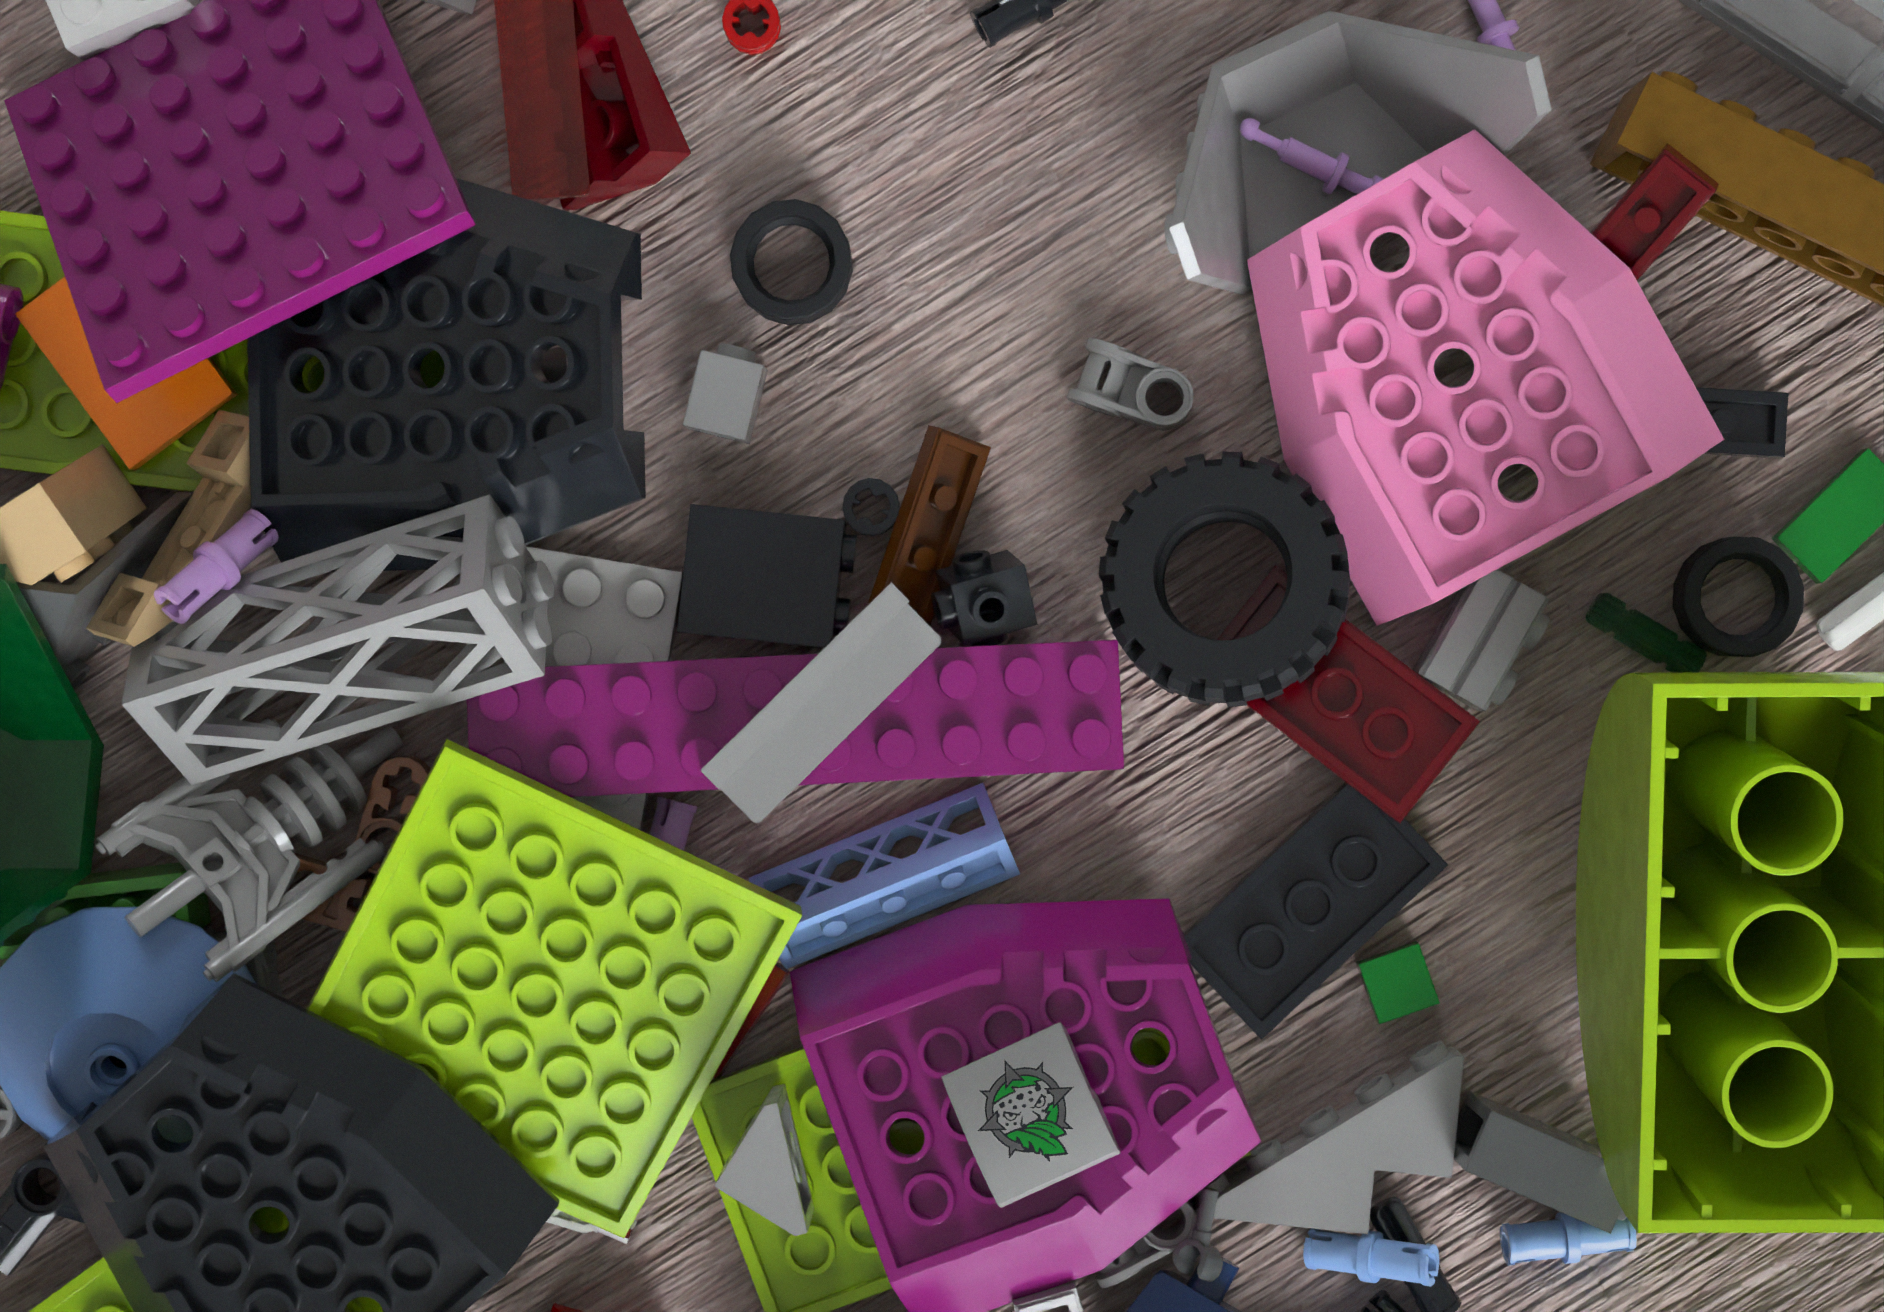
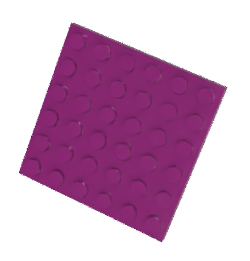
[4,0,476,403]

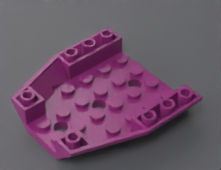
[790,898,1261,1312]

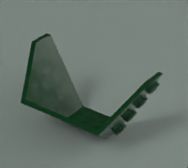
[0,564,104,948]

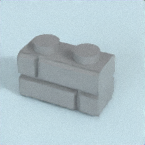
[1413,569,1550,712]

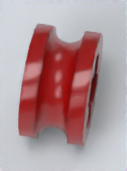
[722,0,781,55]

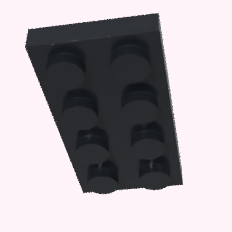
[1183,782,1448,1040]

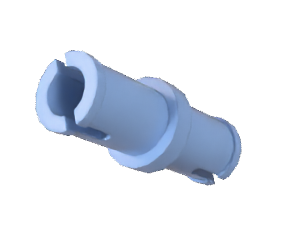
[1500,1212,1637,1266]
[1303,1228,1439,1287]

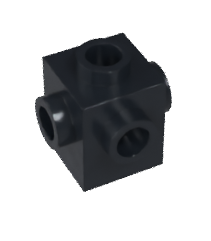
[931,550,1038,646]

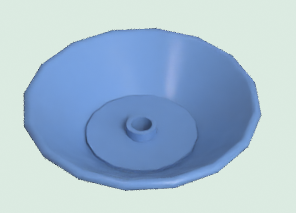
[0,907,256,1143]

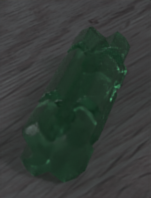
[1585,593,1707,673]

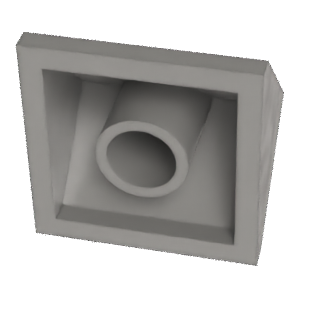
[715,1084,814,1236]

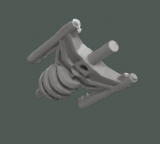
[95,718,403,982]

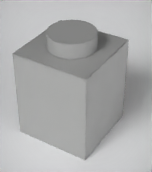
[683,343,768,444]

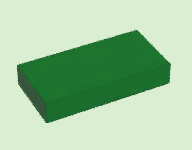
[1771,448,1884,584]

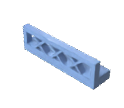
[748,783,1020,969]

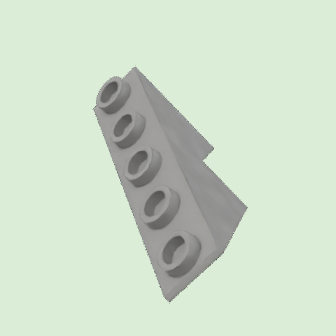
[1192,1041,1464,1234]

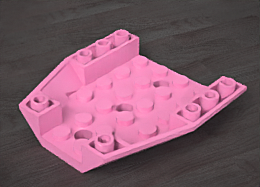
[1247,129,1725,626]

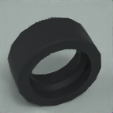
[730,199,853,325]
[1672,536,1804,657]

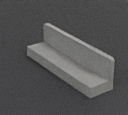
[700,582,941,823]

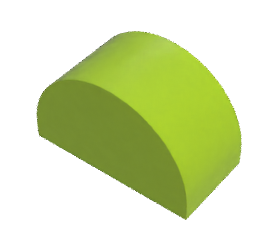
[1576,672,1884,1233]

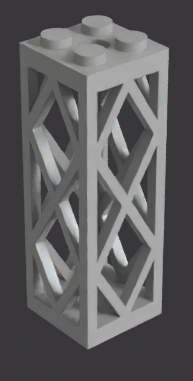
[121,494,554,785]

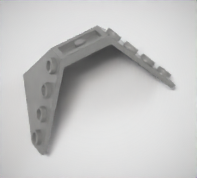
[1164,11,1552,295]

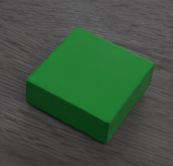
[1356,941,1440,1024]

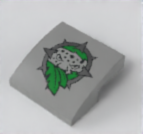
[941,1022,1121,1208]

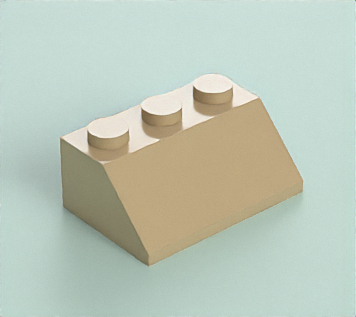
[0,444,147,585]

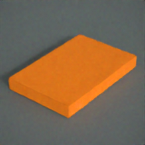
[15,277,238,471]

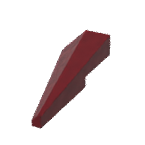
[542,0,691,210]

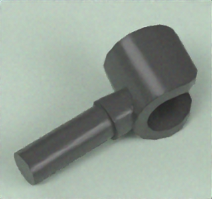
[1173,1187,1223,1282]

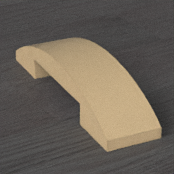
[86,410,251,647]

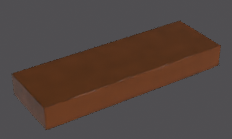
[867,425,991,626]

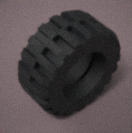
[1099,451,1350,707]

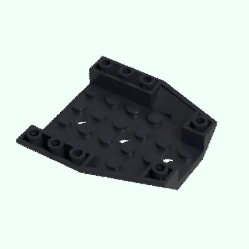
[247,178,646,572]
[44,973,560,1312]

